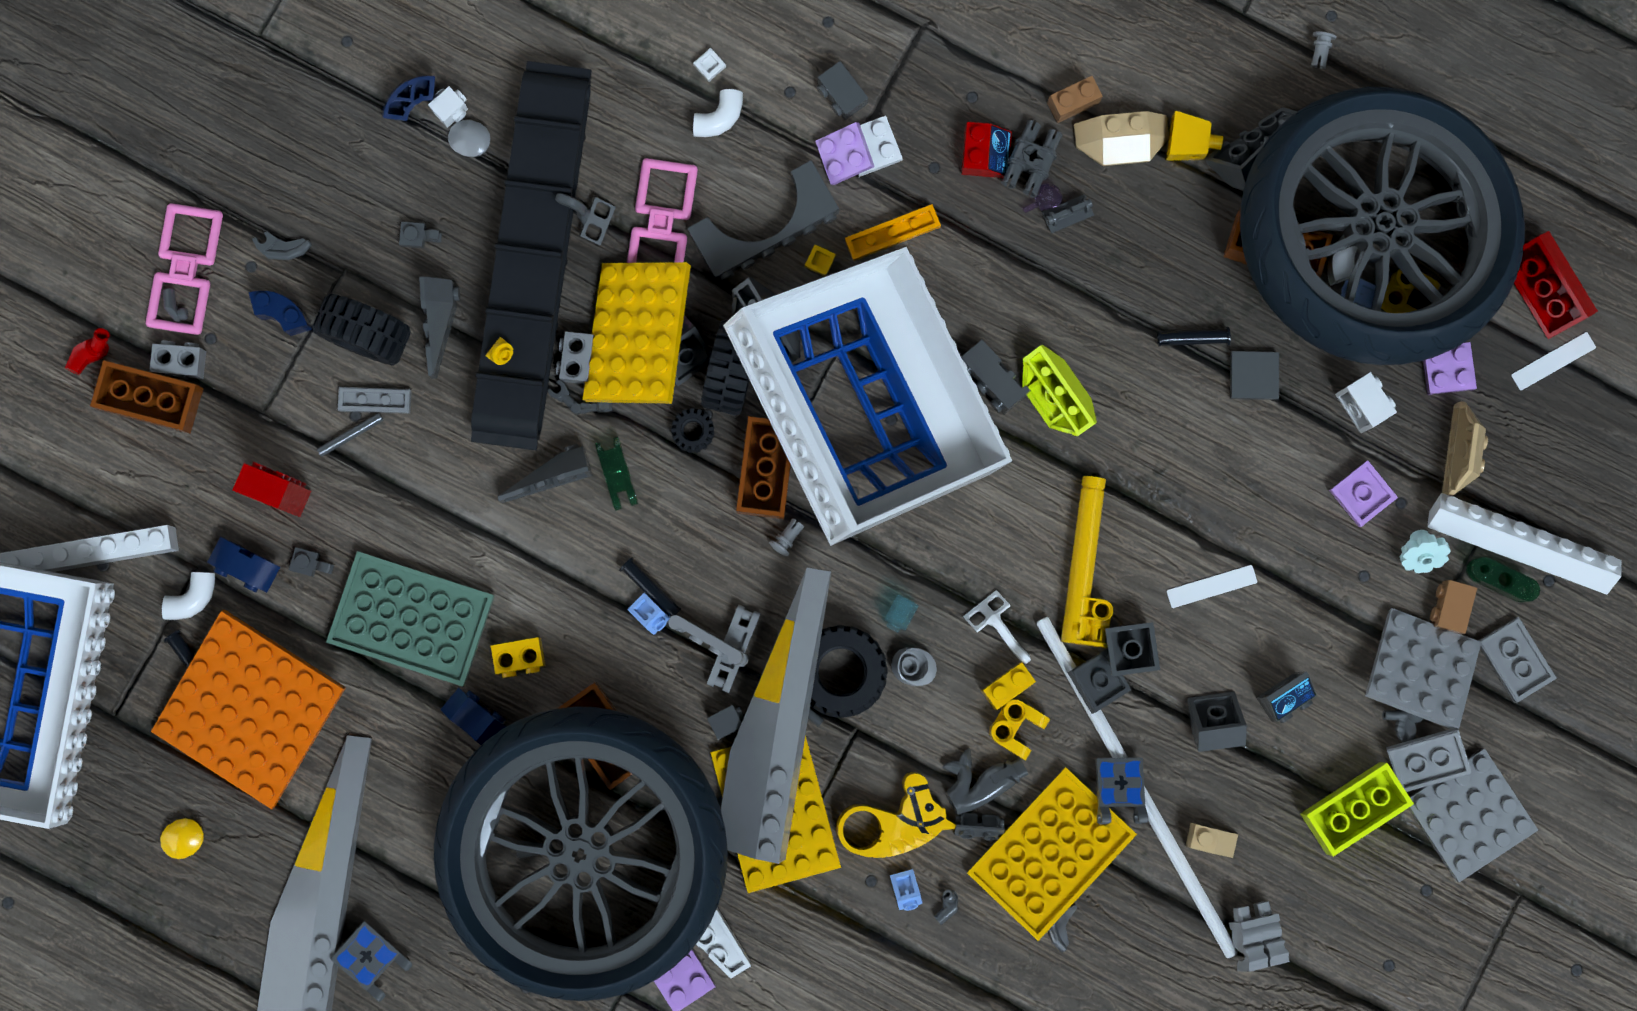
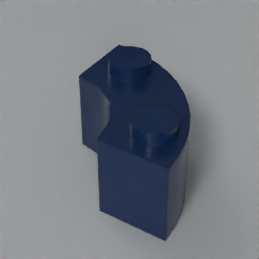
[381,76,435,121]
[248,291,313,336]
[207,537,280,593]
[440,688,507,745]

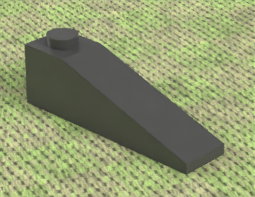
[498,444,593,503]

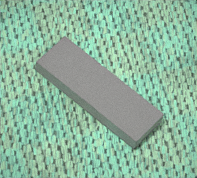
[338,387,412,414]

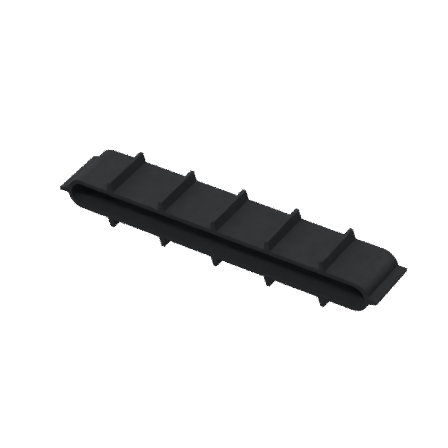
[471,61,592,451]

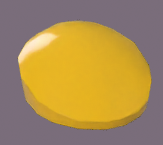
[160,818,204,859]

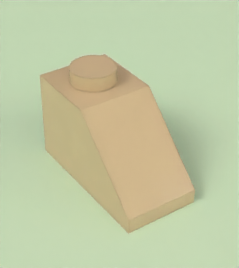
[1185,823,1238,858]

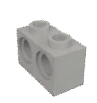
[556,332,594,384]
[149,340,206,379]

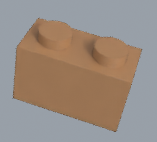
[1047,76,1103,123]
[1430,580,1477,634]

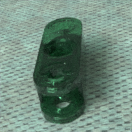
[595,436,638,511]
[1466,557,1540,603]

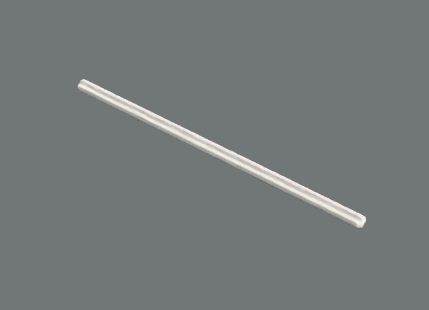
[1037,617,1238,958]

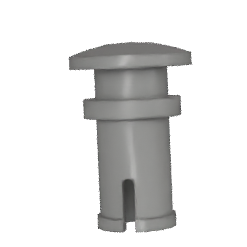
[1311,31,1337,69]
[769,518,804,557]

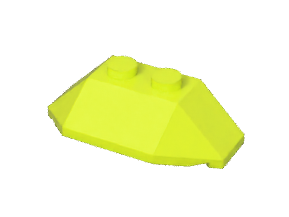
[1022,345,1097,437]

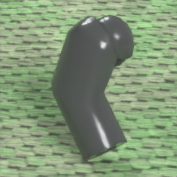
[163,288,189,322]
[934,889,958,925]

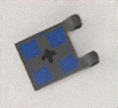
[1095,758,1148,825]
[330,921,412,1002]

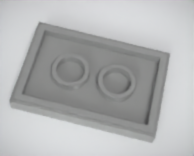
[1478,617,1557,703]
[1386,728,1473,792]

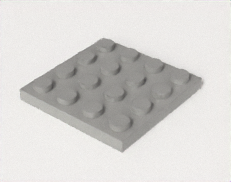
[1365,608,1481,729]
[1408,748,1538,882]

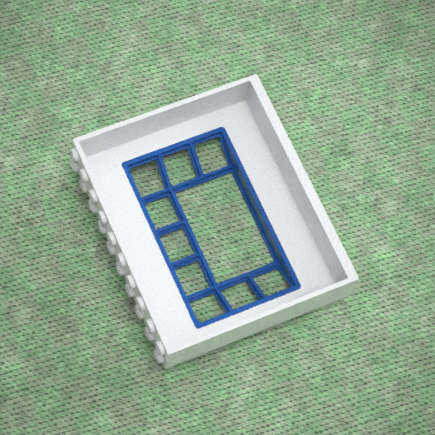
[723,247,1012,546]
[0,562,115,829]

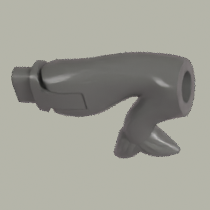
[942,748,1028,815]

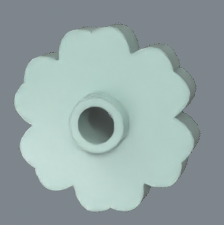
[1400,530,1450,573]

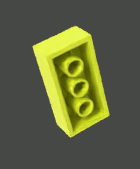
[1300,762,1414,857]

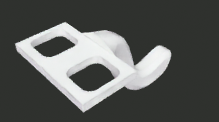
[963,590,1031,664]

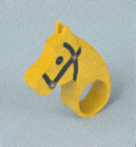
[836,772,956,858]

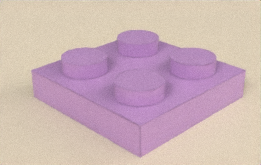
[815,122,875,185]
[1423,342,1477,395]
[1329,460,1398,527]
[654,949,716,1011]

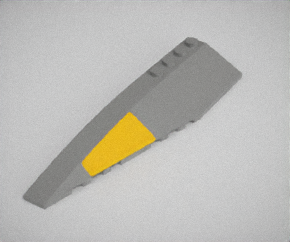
[721,568,831,864]
[257,735,372,1011]

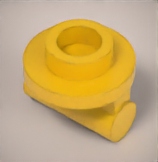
[485,337,513,365]

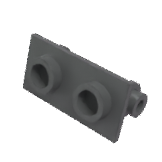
[1042,194,1094,234]
[954,813,1005,841]

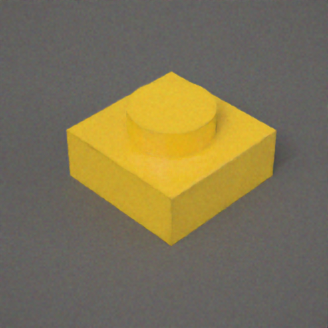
[805,245,836,277]

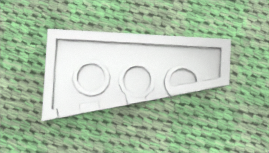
[696,908,752,978]

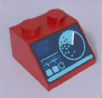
[961,122,1012,178]

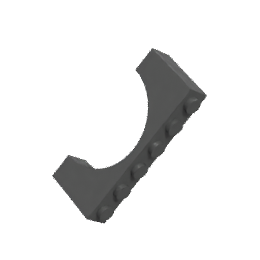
[688,160,839,281]

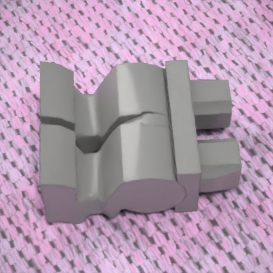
[1229,901,1290,972]

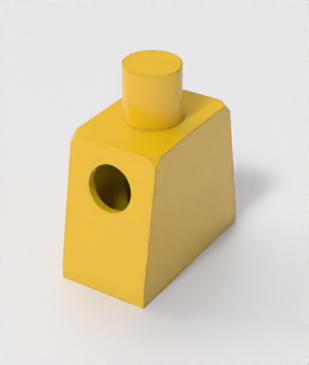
[1166,111,1223,161]

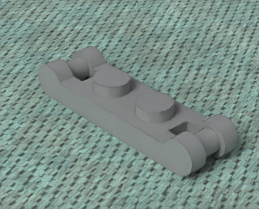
[707,605,761,693]
[668,615,748,667]

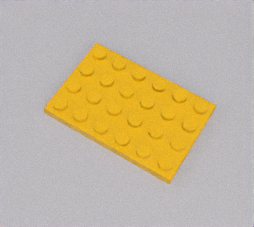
[582,262,691,404]
[710,735,841,893]
[967,767,1137,941]

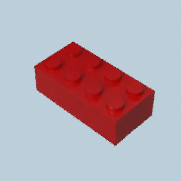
[232,462,311,517]

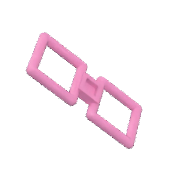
[627,158,698,263]
[145,203,223,335]

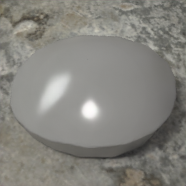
[448,120,490,158]
[891,647,937,686]

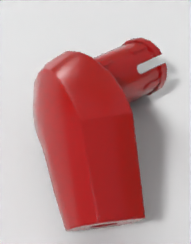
[65,328,110,375]

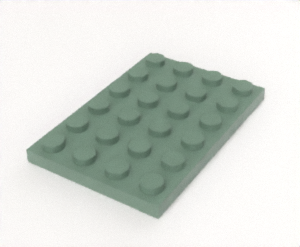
[326,551,495,687]

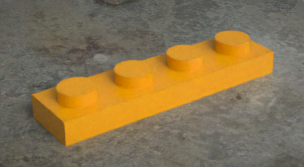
[845,204,941,261]

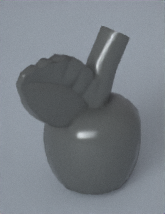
[1382,709,1424,743]

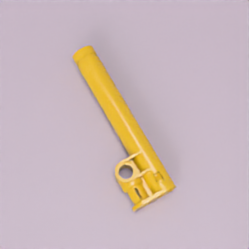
[1061,476,1113,648]

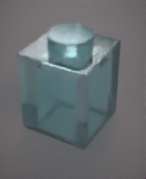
[884,594,919,633]

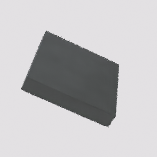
[1230,351,1279,400]
[1067,649,1131,714]

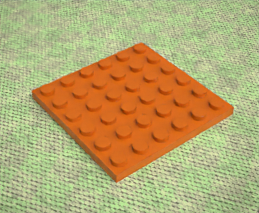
[151,610,346,809]

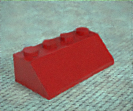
[1514,231,1598,339]

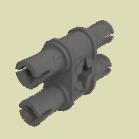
[1001,120,1063,198]

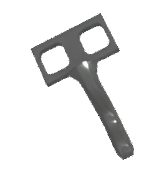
[555,193,616,246]

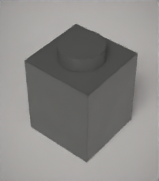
[707,705,744,740]

